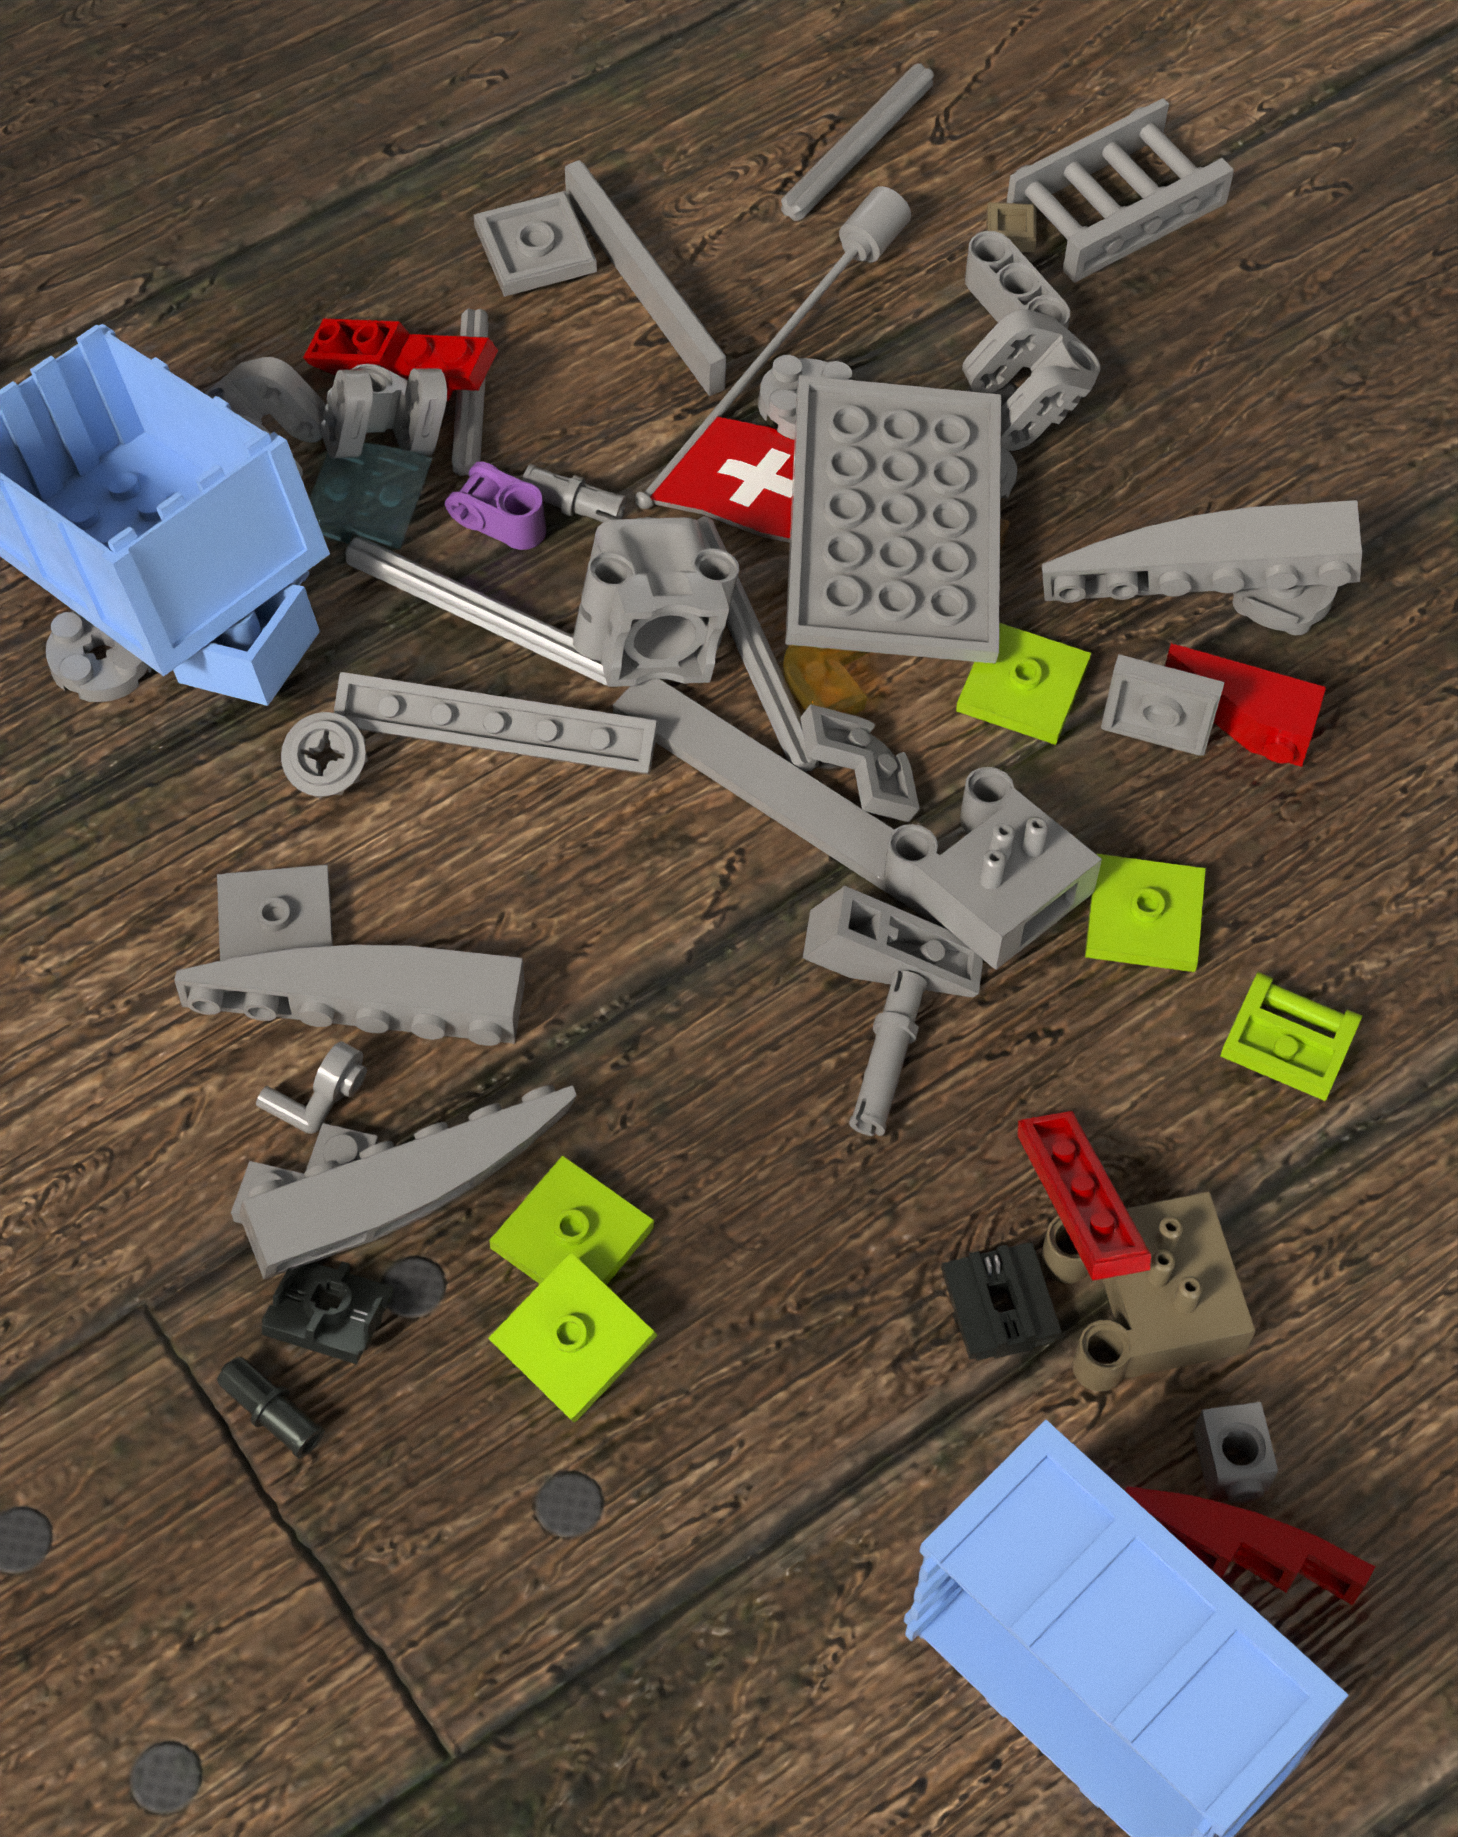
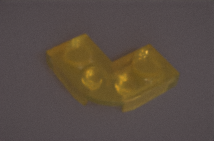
[783,645,871,715]

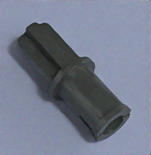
[217,1356,325,1459]

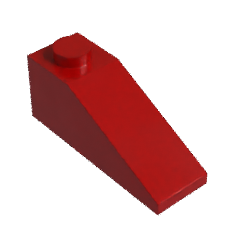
[1165,643,1326,767]

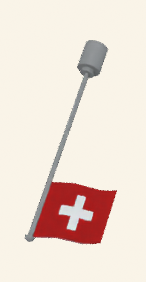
[635,186,911,543]

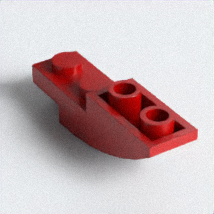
[303,318,498,401]

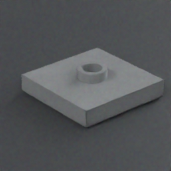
[473,191,597,297]
[1101,654,1224,756]
[217,865,333,961]

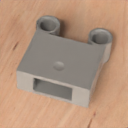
[883,767,1102,970]

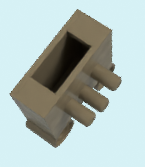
[1041,1192,1255,1392]

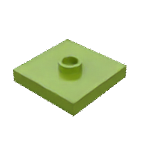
[956,623,1092,745]
[1085,854,1206,972]
[489,1156,654,1285]
[488,1252,658,1423]

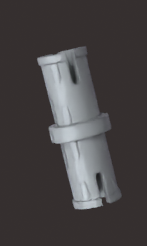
[522,464,627,523]

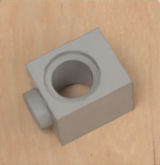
[1193,1402,1278,1503]

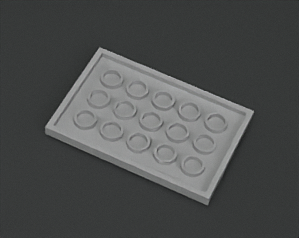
[785,375,1001,664]

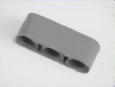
[965,231,1070,330]

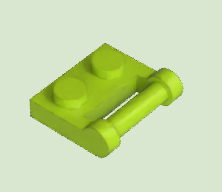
[1220,972,1363,1101]

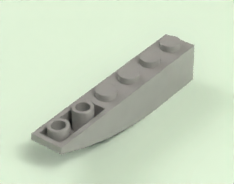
[1042,500,1362,603]
[174,945,525,1046]
[239,1085,577,1280]

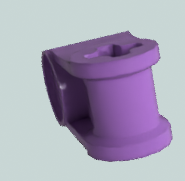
[445,461,546,550]

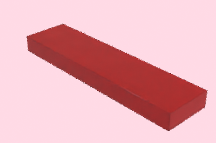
[1018,1111,1151,1281]

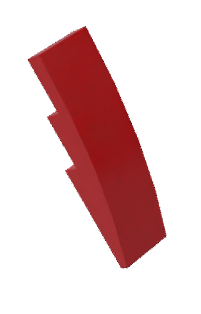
[1125,1486,1376,1606]

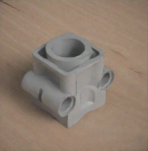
[573,517,739,687]

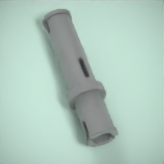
[849,971,927,1136]

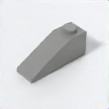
[803,886,983,998]

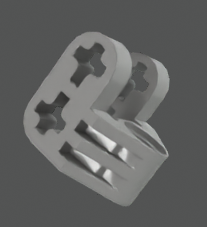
[962,309,1101,451]
[204,357,327,478]
[320,364,447,458]

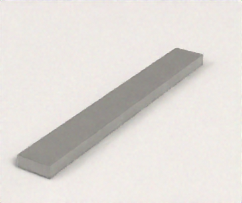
[613,679,948,930]

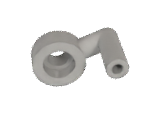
[256,1041,367,1134]

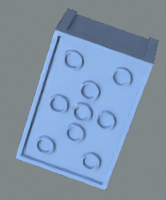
[0,324,330,676]
[903,1420,1349,1837]

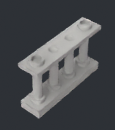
[1006,98,1234,283]

